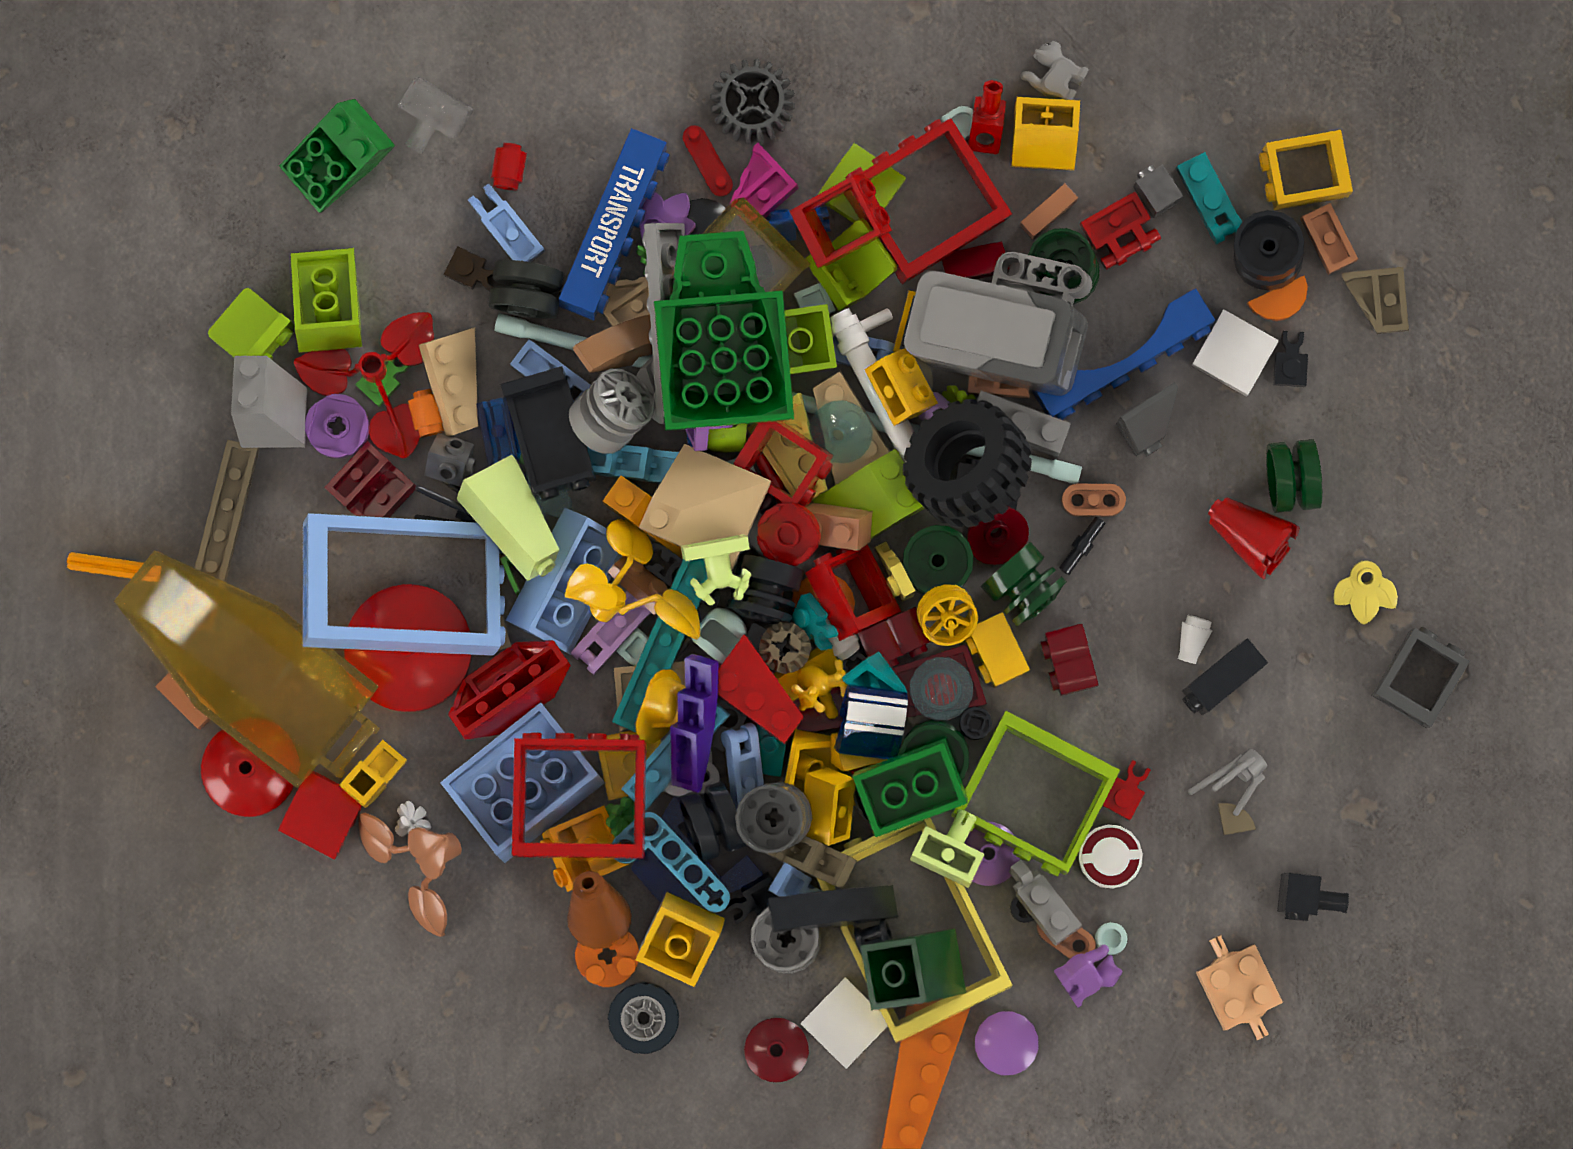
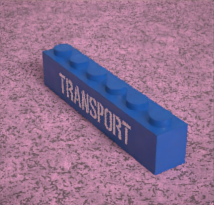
[558,128,670,321]

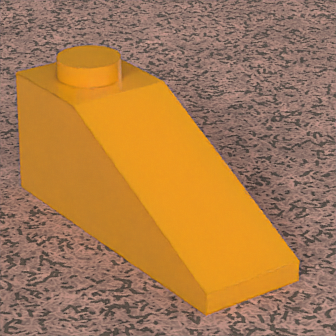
[602,475,683,559]

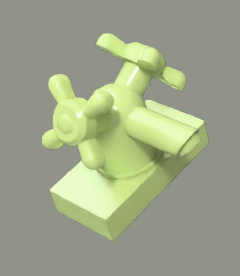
[681,534,751,605]

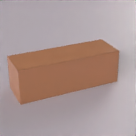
[1020,184,1078,240]
[155,672,214,730]

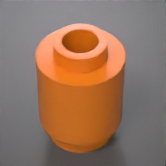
[408,389,445,438]

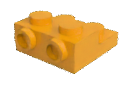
[540,805,630,892]

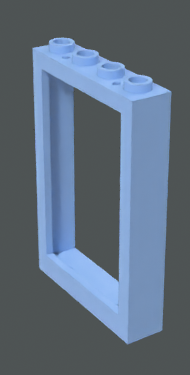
[303,513,505,656]

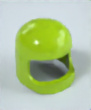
[707,424,747,452]

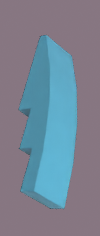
[587,445,679,483]

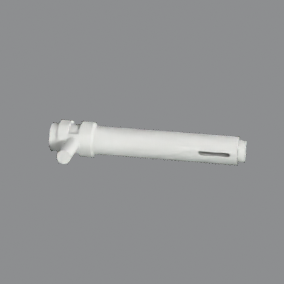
[830,308,915,463]

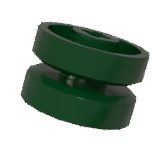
[1266,439,1322,513]
[902,525,973,596]
[899,720,969,781]

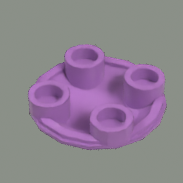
[975,1011,1038,1075]

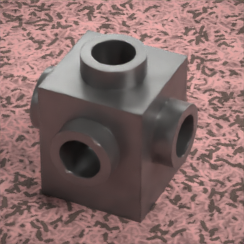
[424,433,477,487]

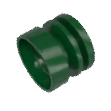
[1028,228,1100,305]
[980,542,1067,627]

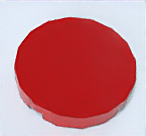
[757,502,821,566]

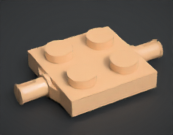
[1196,935,1283,1040]

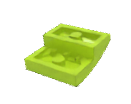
[818,143,906,223]

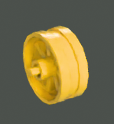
[916,584,978,646]

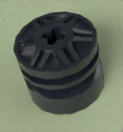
[726,554,804,624]

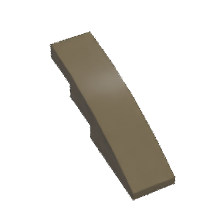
[746,822,857,889]

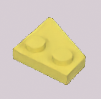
[875,542,915,602]

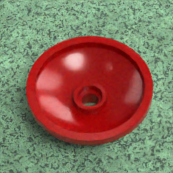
[201,721,298,817]

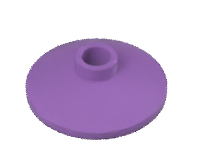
[965,822,1020,886]

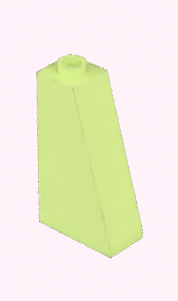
[456,455,560,581]

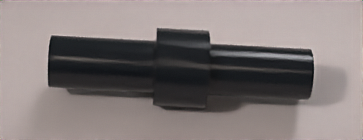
[1059,516,1106,575]

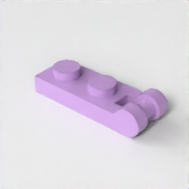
[570,591,651,675]

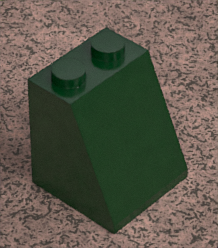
[860,928,966,1011]

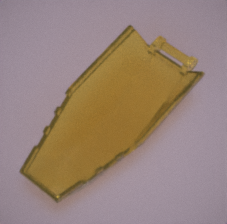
[114,550,381,788]

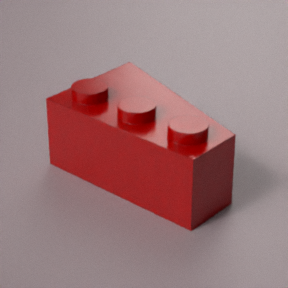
[718,634,804,745]

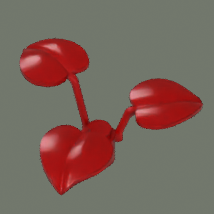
[294,312,435,459]

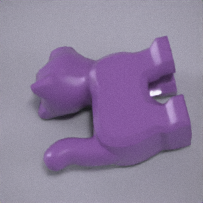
[1054,944,1123,1008]

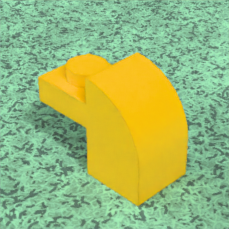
[340,739,407,808]

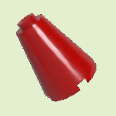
[1208,497,1300,580]

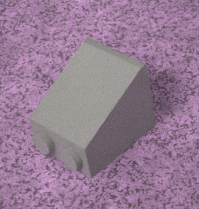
[231,356,308,448]

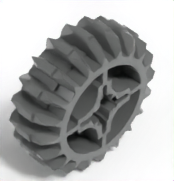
[710,59,795,144]

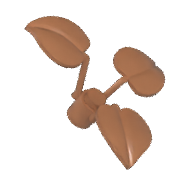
[358,813,462,937]

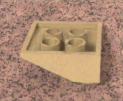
[639,444,772,569]

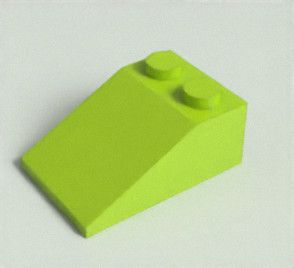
[291,248,362,352]
[813,449,925,540]

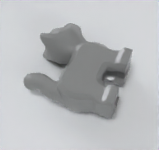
[1020,41,1089,100]

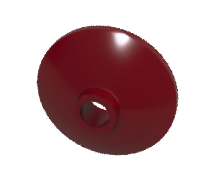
[967,506,1029,565]
[744,1018,809,1082]

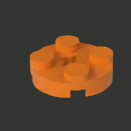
[575,931,639,987]

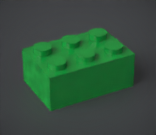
[852,738,968,837]

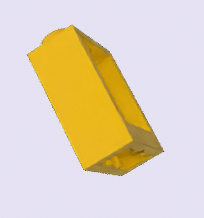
[1259,130,1353,210]

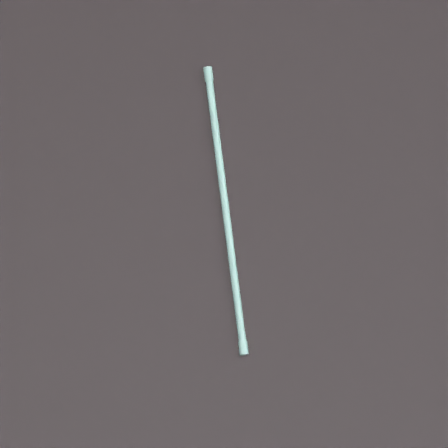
[494,313,1082,484]

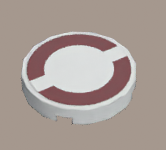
[1078,825,1143,889]

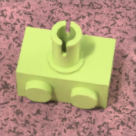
[910,809,985,888]

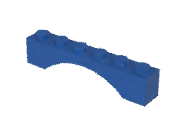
[1031,288,1216,420]

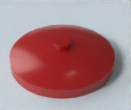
[344,584,472,712]

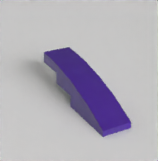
[670,654,719,793]

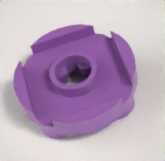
[305,394,370,459]

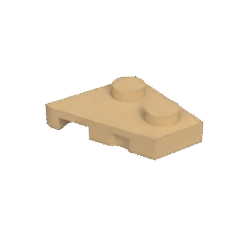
[603,277,650,326]

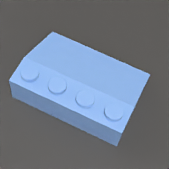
[440,702,605,863]

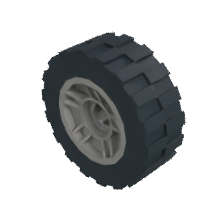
[608,982,679,1054]

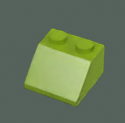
[784,304,837,375]

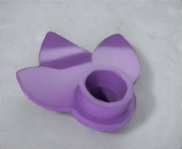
[640,192,696,239]

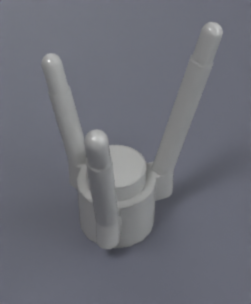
[1188,749,1267,816]

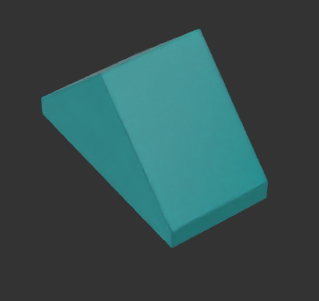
[842,651,907,706]

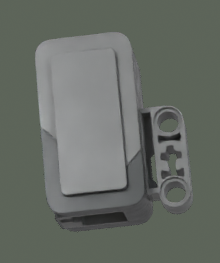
[904,252,1092,396]

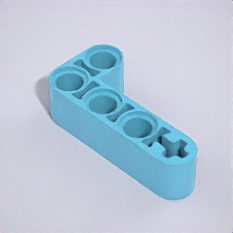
[612,812,730,912]

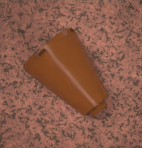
[567,871,631,949]

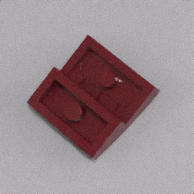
[324,441,416,534]

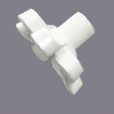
[395,801,431,837]

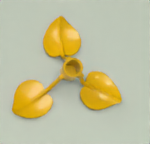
[565,519,700,640]

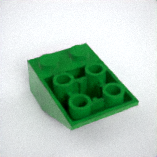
[279,99,396,213]

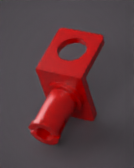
[968,80,1006,155]

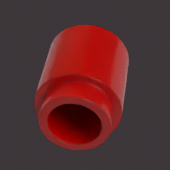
[491,143,527,191]

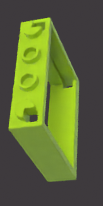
[951,711,1120,877]

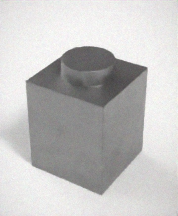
[1133,164,1183,218]

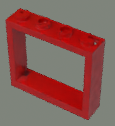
[844,118,1012,285]
[512,732,646,859]

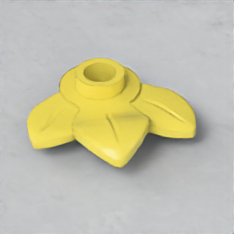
[1334,561,1398,624]

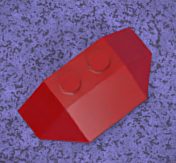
[448,640,571,740]

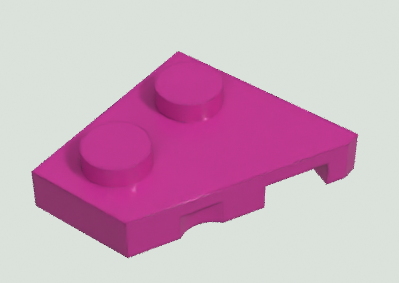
[730,143,799,230]

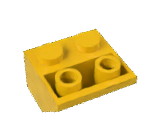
[1011,97,1080,171]

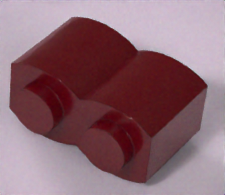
[857,607,931,668]
[1040,623,1099,696]

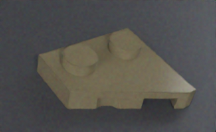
[1342,267,1409,334]

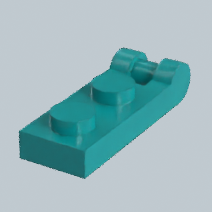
[1176,152,1242,245]

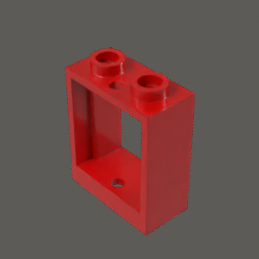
[790,173,892,268]
[733,421,834,507]
[805,545,901,641]

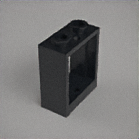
[1182,638,1268,715]

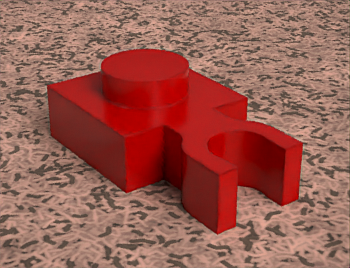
[1102,760,1151,821]

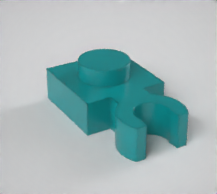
[792,593,839,651]

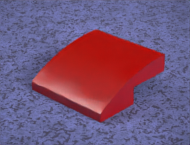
[278,769,363,860]

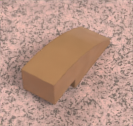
[572,315,653,373]

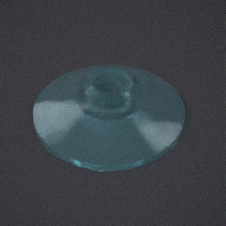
[810,400,873,463]

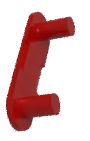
[683,125,733,197]

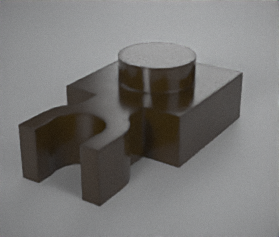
[444,246,494,291]

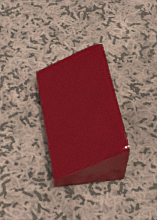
[942,241,1010,280]

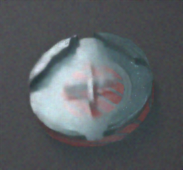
[910,657,973,721]

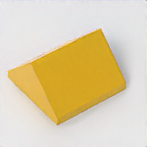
[785,729,838,793]

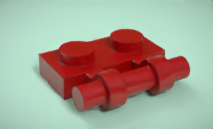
[1080,191,1161,270]

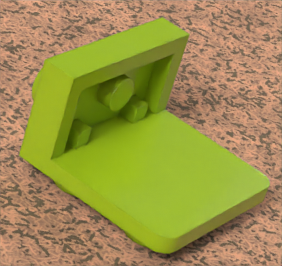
[804,219,897,311]
[208,288,295,360]

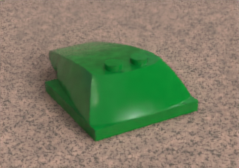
[653,231,794,431]

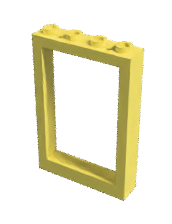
[816,818,1012,1043]

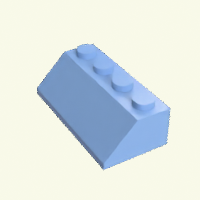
[505,508,622,655]

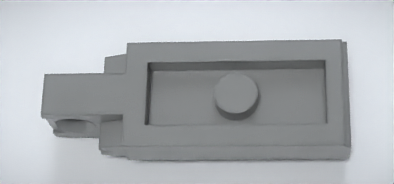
[1009,860,1082,946]

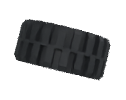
[903,399,1032,528]

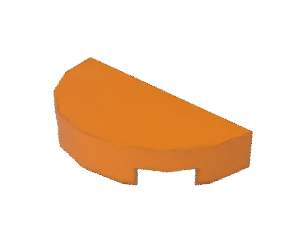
[1247,275,1308,321]

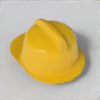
[635,669,685,743]

